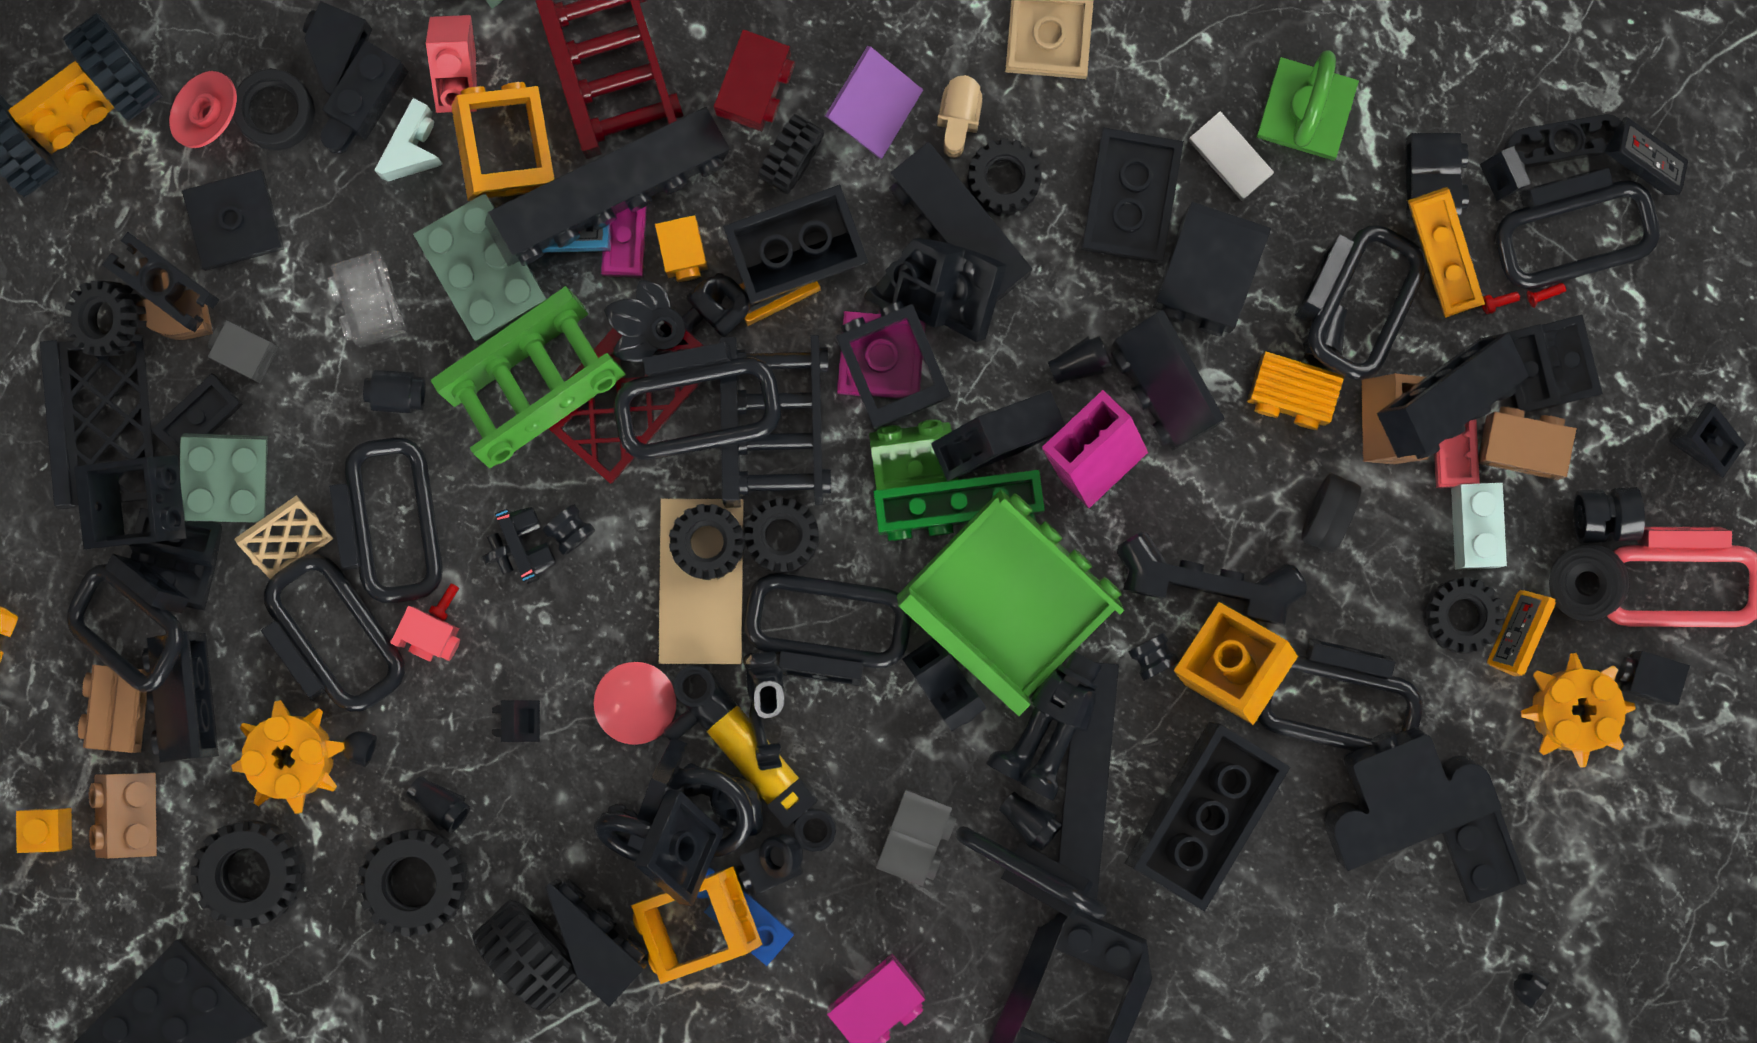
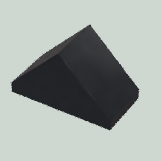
[1669,402,1746,478]

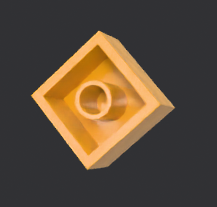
[1174,602,1298,725]

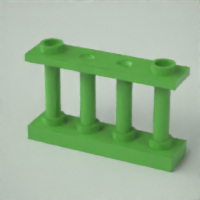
[431,286,626,468]

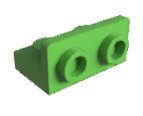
[869,420,958,490]

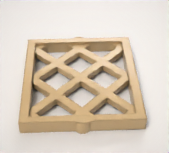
[235,495,333,579]

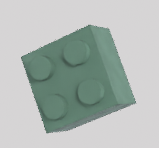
[180,433,268,523]

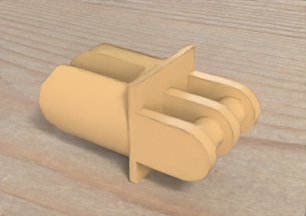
[937,75,982,158]

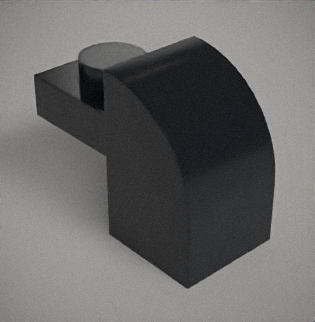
[902,638,986,731]

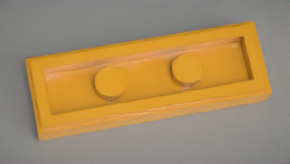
[1408,187,1485,318]

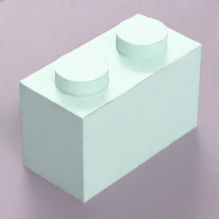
[1451,483,1507,570]

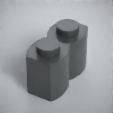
[876,789,957,886]

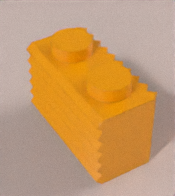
[1247,351,1344,430]

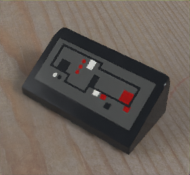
[1604,117,1688,195]

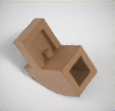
[136,257,213,340]

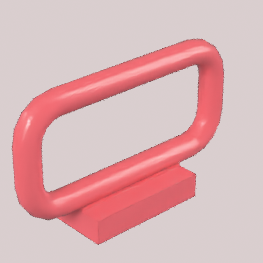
[1607,527,1757,627]

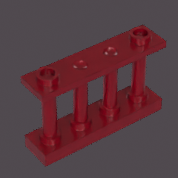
[535,0,684,159]

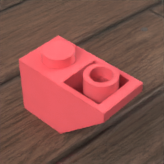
[426,15,477,113]

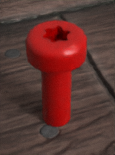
[1482,291,1520,314]
[429,583,459,621]

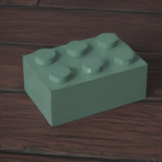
[413,193,547,346]

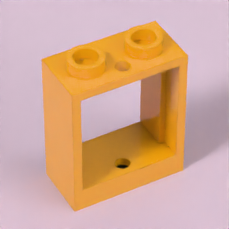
[451,82,555,201]
[631,866,763,984]

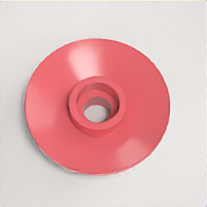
[169,71,237,148]

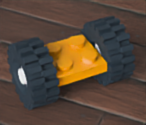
[0,13,162,198]

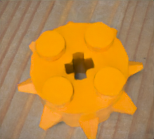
[1521,653,1636,768]
[231,700,345,814]

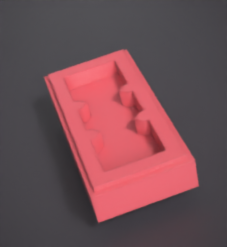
[1434,419,1480,488]

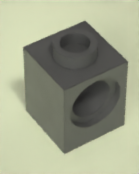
[208,320,279,383]

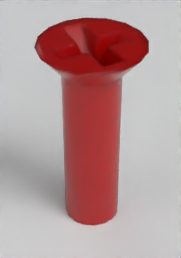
[1527,283,1566,308]

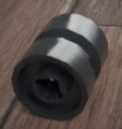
[1573,487,1645,544]

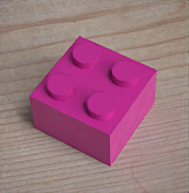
[827,953,925,1043]

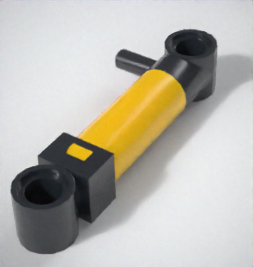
[664,666,836,852]

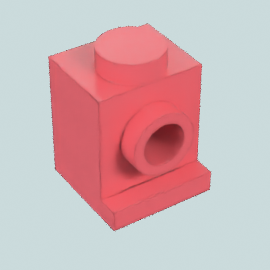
[390,606,460,662]

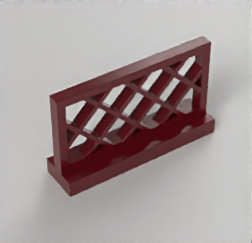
[548,321,704,484]

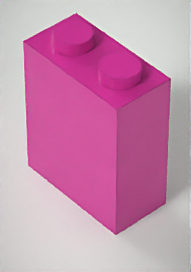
[1042,390,1148,508]

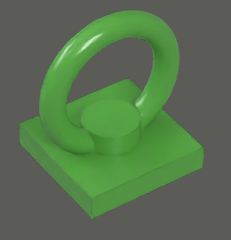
[1256,50,1359,161]

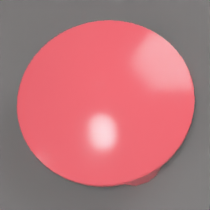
[594,662,677,745]

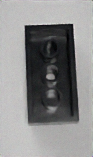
[1124,722,1291,912]

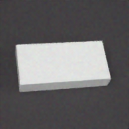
[1188,112,1274,201]

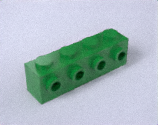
[874,470,1045,541]

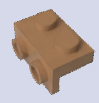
[89,773,157,859]

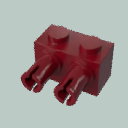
[714,29,795,132]

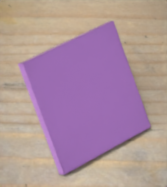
[825,46,923,159]

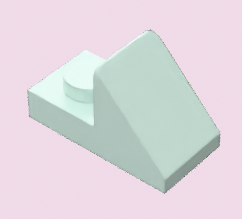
[374,98,443,181]

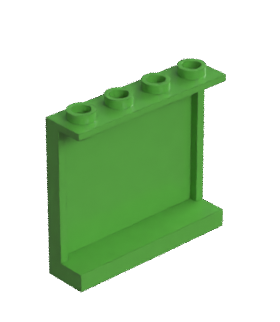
[897,489,1124,716]

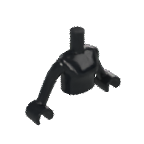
[743,651,784,770]

